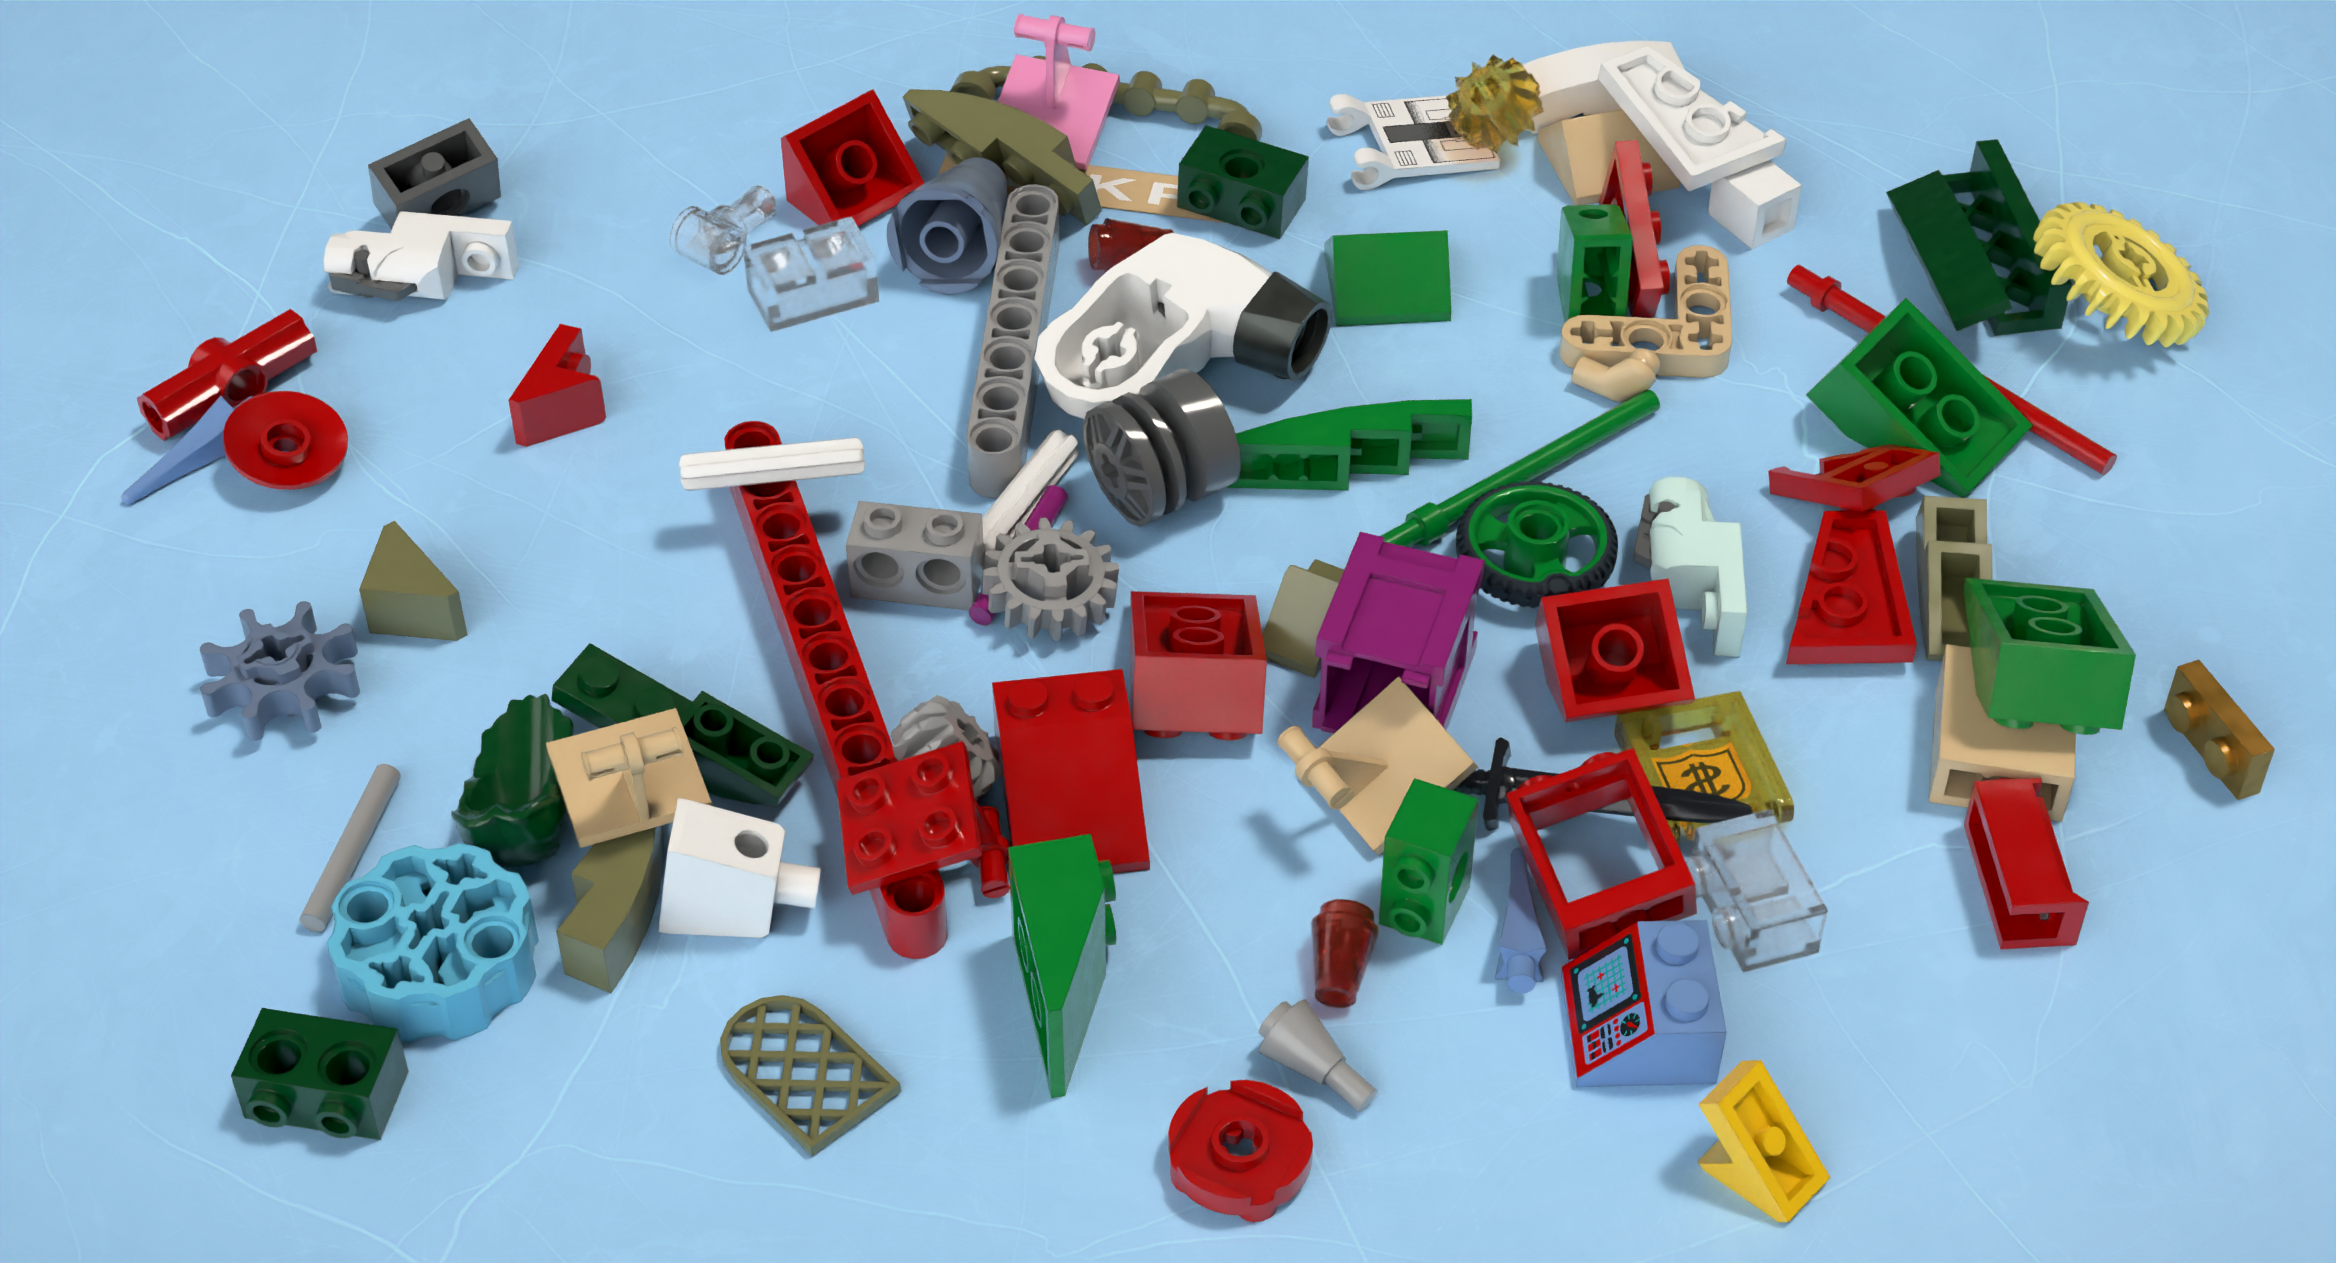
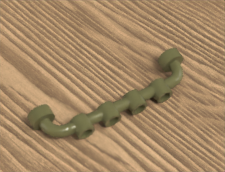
[950,55,1262,141]

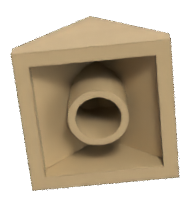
[1537,109,1680,205]

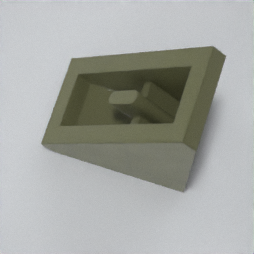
[359,521,468,641]

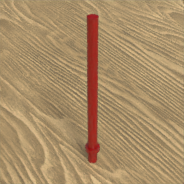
[1787,265,2117,475]

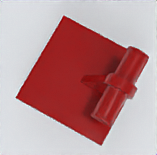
[836,741,1010,898]

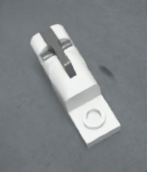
[323,211,519,301]

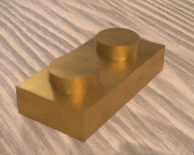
[2164,659,2275,800]

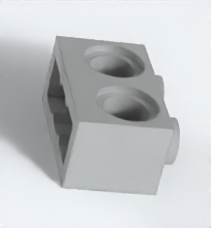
[846,501,984,610]

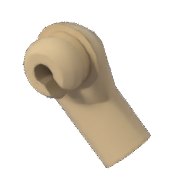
[1571,348,1661,402]

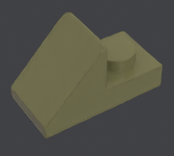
[1263,559,1344,678]

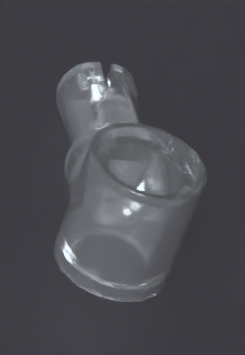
[669,185,777,275]

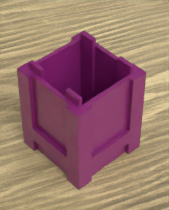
[1312,532,1485,734]

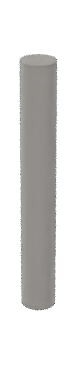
[299,764,401,932]

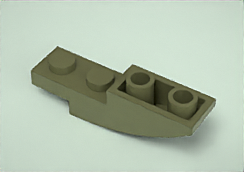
[903,89,1102,226]

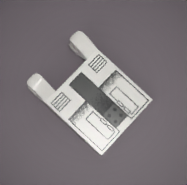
[1327,94,1500,190]

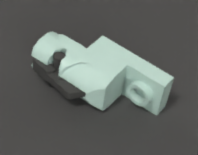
[1633,477,1747,657]

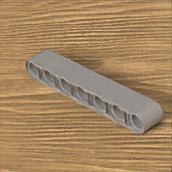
[966,184,1060,498]

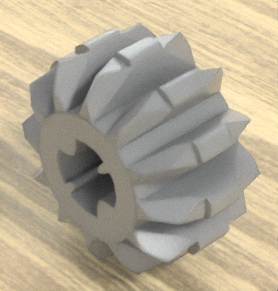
[891,695,1002,801]

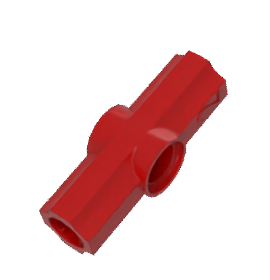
[137,309,317,441]

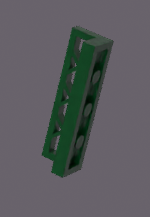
[1942,139,2073,336]

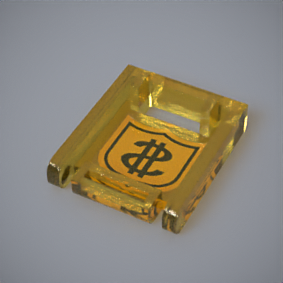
[1614,691,1794,843]

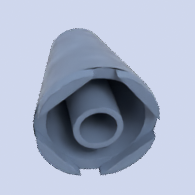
[886,157,1008,294]

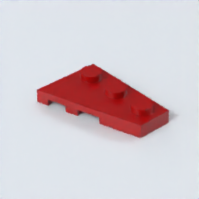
[1786,510,1917,665]

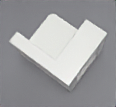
[1708,160,1802,249]

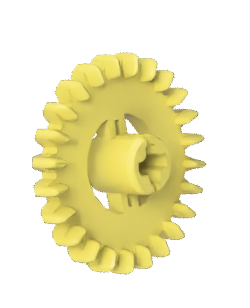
[2033,202,2209,348]

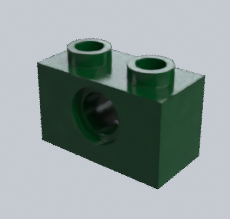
[1177,125,1309,239]

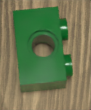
[1378,778,1479,945]

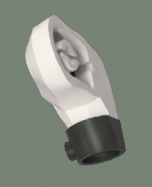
[1034,233,1332,419]

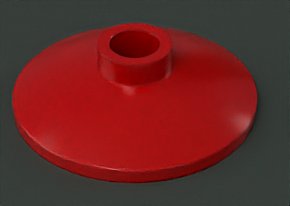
[223,391,348,490]

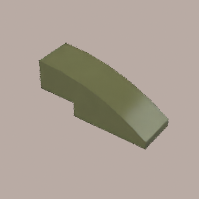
[1916,496,1993,661]
[556,825,664,993]

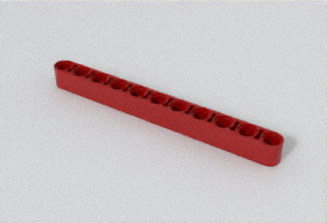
[724,421,948,959]

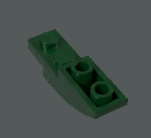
[551,643,814,806]

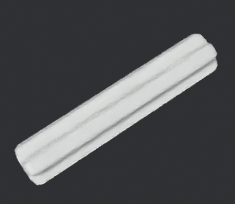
[982,429,1078,557]
[679,437,865,491]

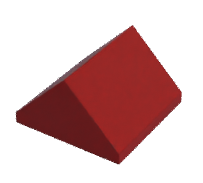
[780,89,925,238]

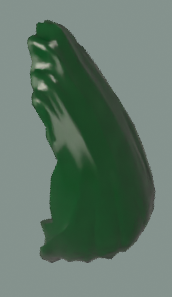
[451,694,574,867]

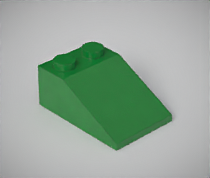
[1806,298,2033,498]
[1964,578,2136,735]
[1008,834,1116,1098]

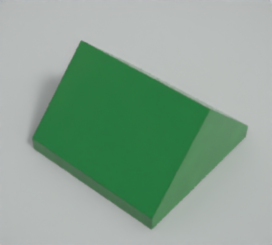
[1324,230,1451,326]

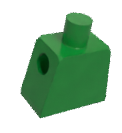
[1557,204,1633,323]

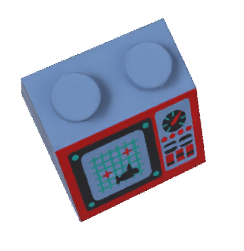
[1561,920,1727,1087]

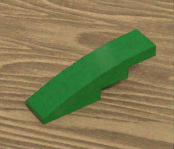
[1227,399,1472,491]

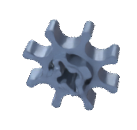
[200,601,360,741]

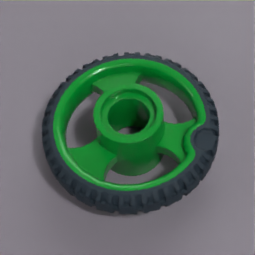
[1456,481,1618,608]

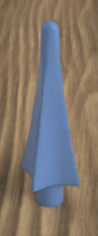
[121,396,252,504]
[1495,847,1547,994]

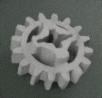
[981,518,1119,641]

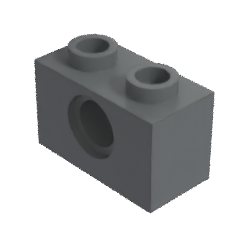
[368,118,501,230]

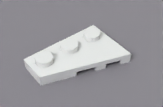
[1598,45,1787,192]

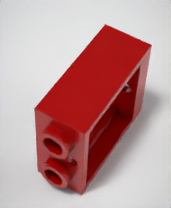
[1506,748,1697,960]

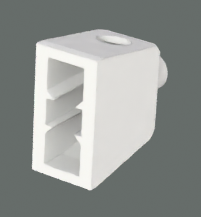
[658,798,821,938]

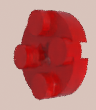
[1168,1079,1313,1222]

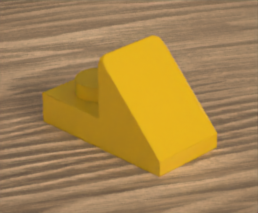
[1698,1060,1831,1222]

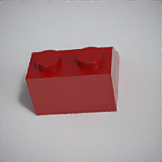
[1535,578,1695,723]

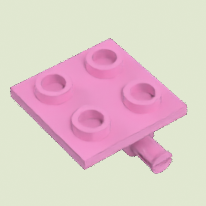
[998,14,1120,170]

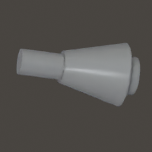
[1259,999,1378,1112]

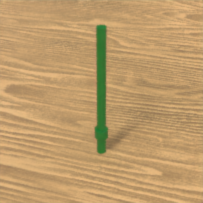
[1381,390,1660,548]

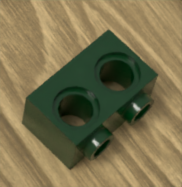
[231,1008,409,1140]

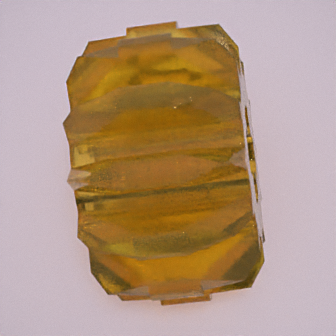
[1446,54,1544,154]

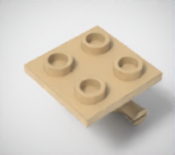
[1277,677,1478,856]
[546,708,712,848]

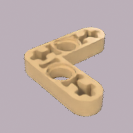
[1559,245,1732,378]

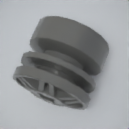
[1083,368,1241,527]

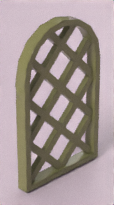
[720,995,901,1156]

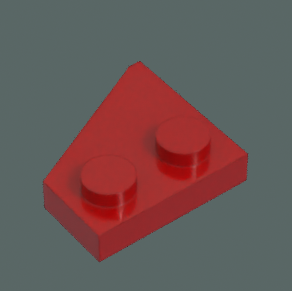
[1768,444,1940,512]

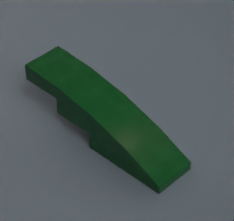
[1886,170,2012,332]

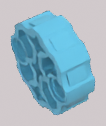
[326,843,539,1043]

